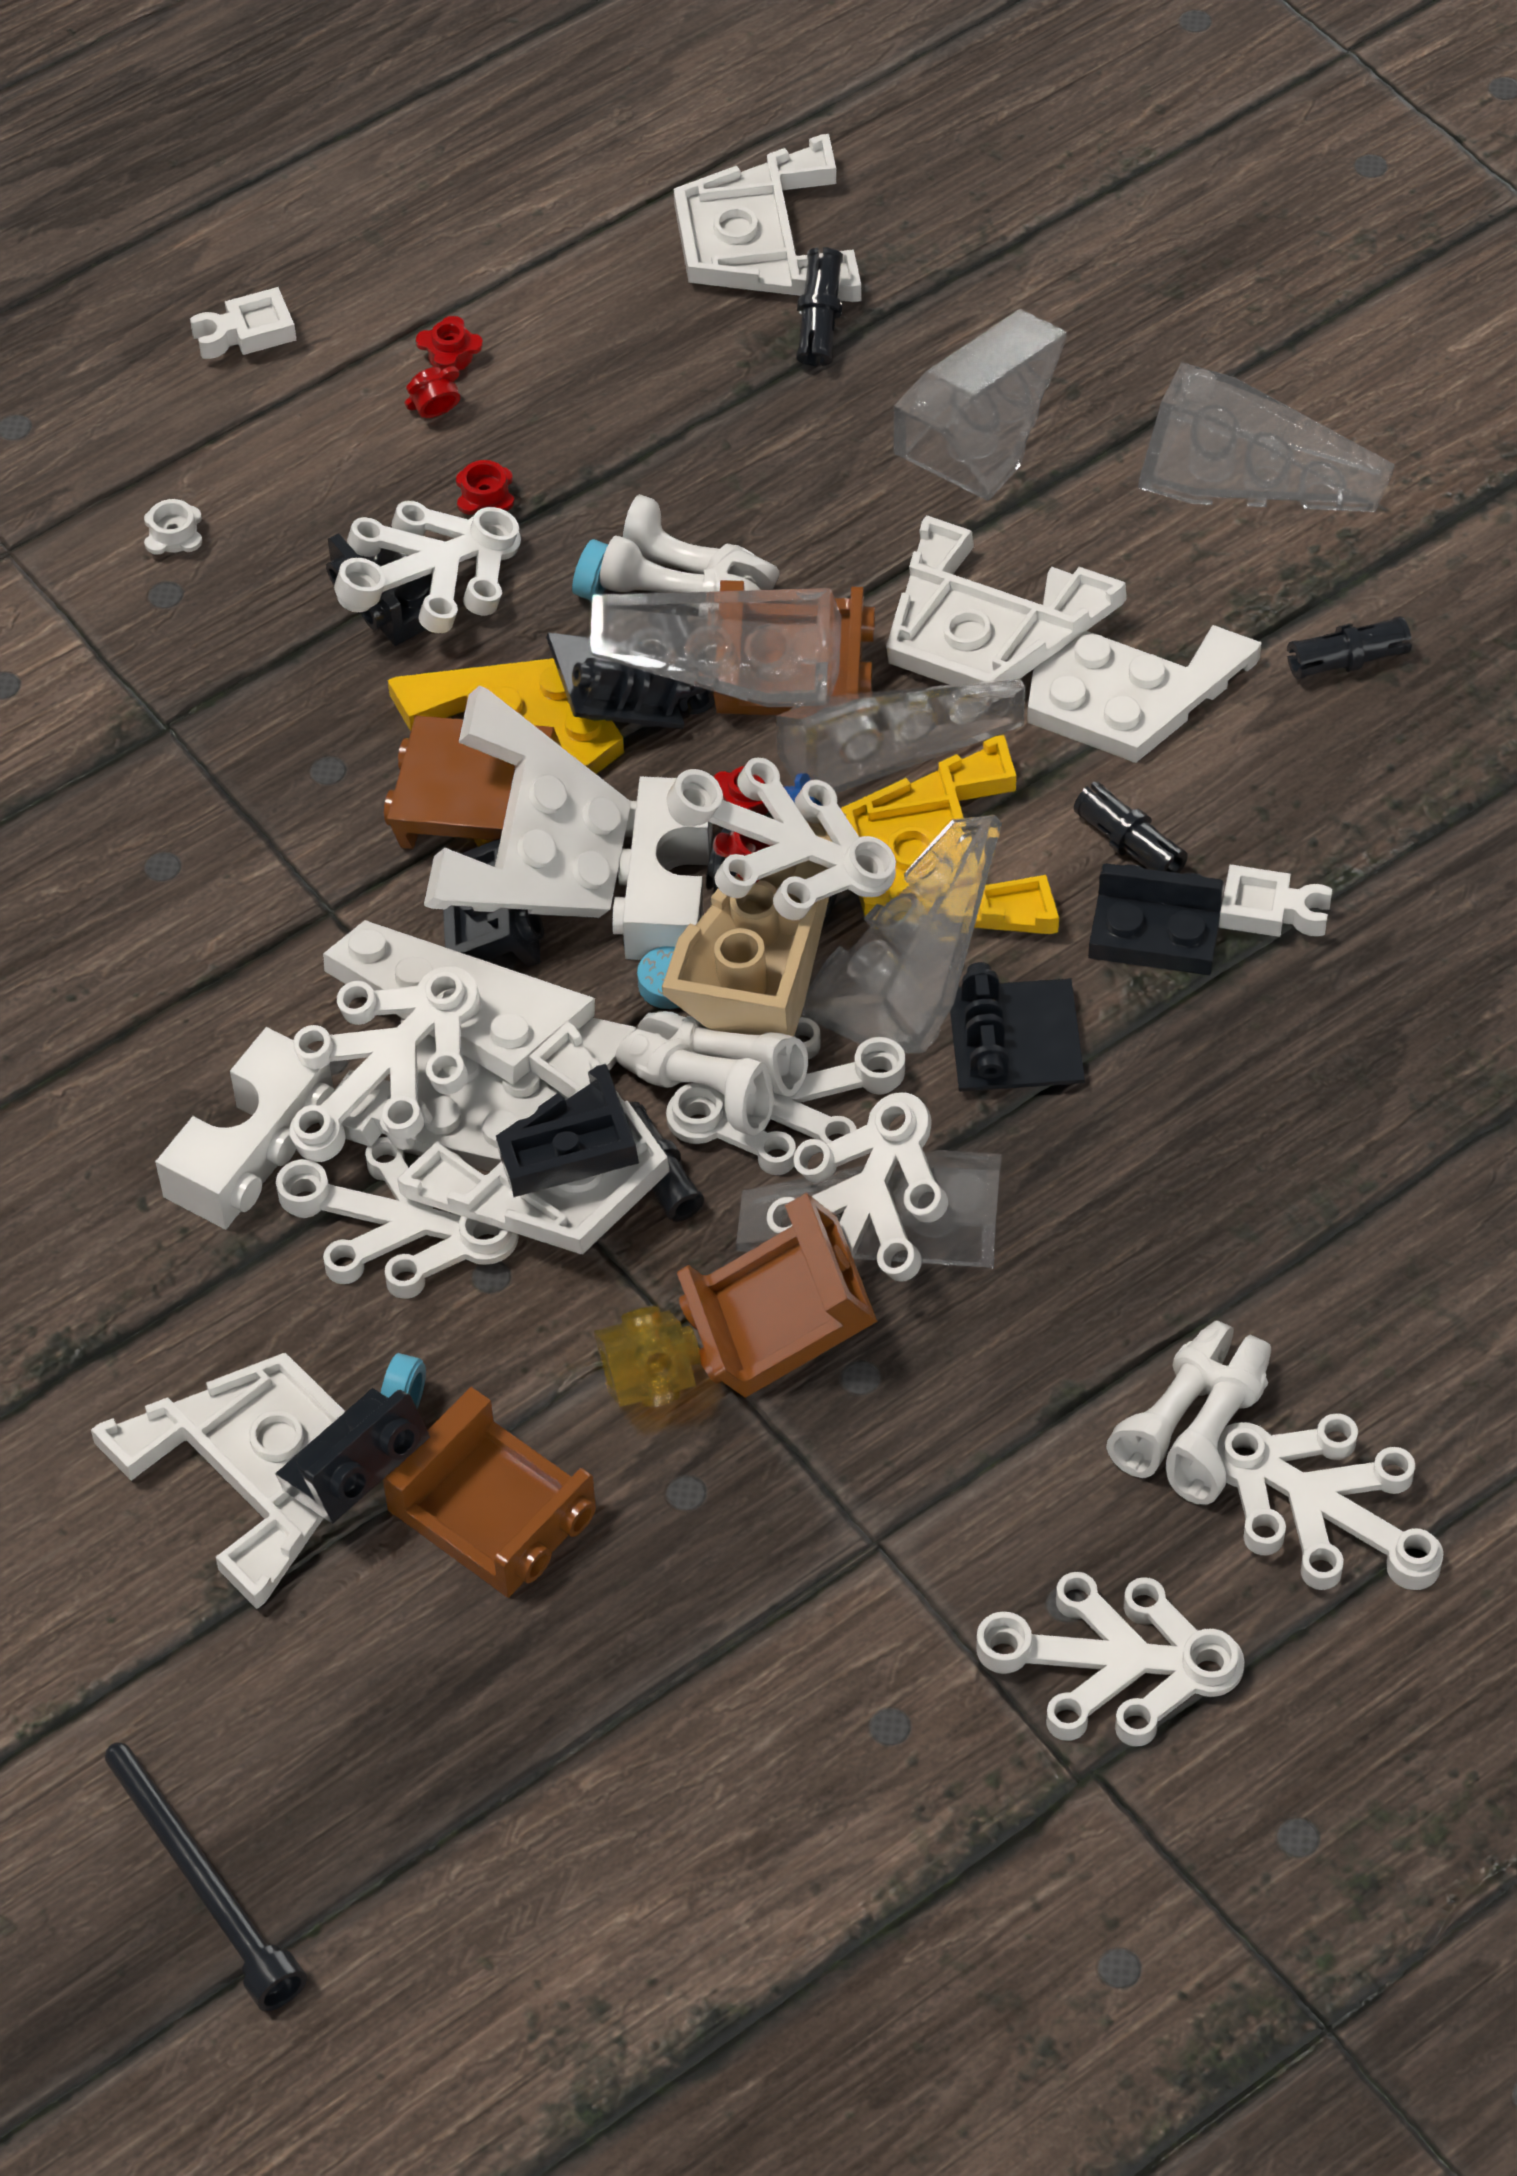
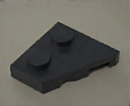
[495,1063,639,1197]

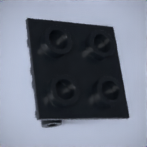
[546,633,691,729]
[947,962,1085,1092]

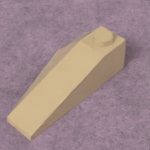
[662,814,846,1037]

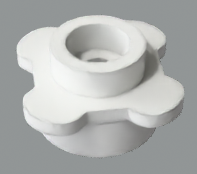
[144,499,202,554]

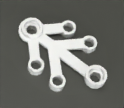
[334,501,521,633]
[667,757,896,920]
[289,966,479,1162]
[666,1017,905,1175]
[767,1093,948,1281]
[276,1137,518,1299]
[1217,1414,1443,1590]
[976,1572,1244,1747]

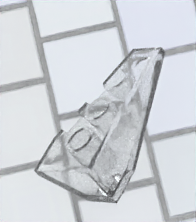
[894,309,1067,501]
[1138,362,1395,512]
[590,588,841,707]
[776,679,1025,794]
[801,815,1002,1054]
[736,1150,1002,1268]

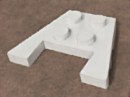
[674,134,861,302]
[886,515,1127,699]
[1027,567,1262,763]
[424,686,631,918]
[401,1018,636,1171]
[397,1021,669,1255]
[91,1353,345,1609]

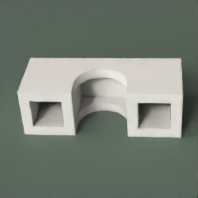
[613,776,714,960]
[155,1027,335,1230]

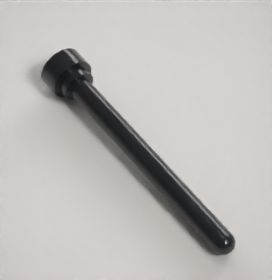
[105,1742,307,2011]

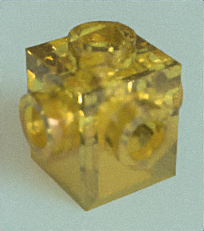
[593,1306,701,1407]

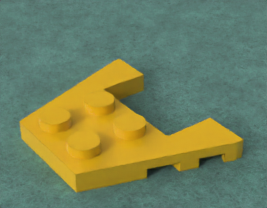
[388,658,624,847]
[840,735,1059,934]

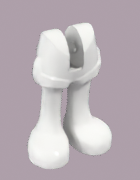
[600,494,780,614]
[616,1011,808,1136]
[1106,1321,1271,1505]

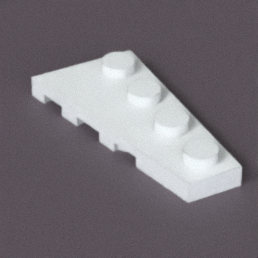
[323,920,595,1085]

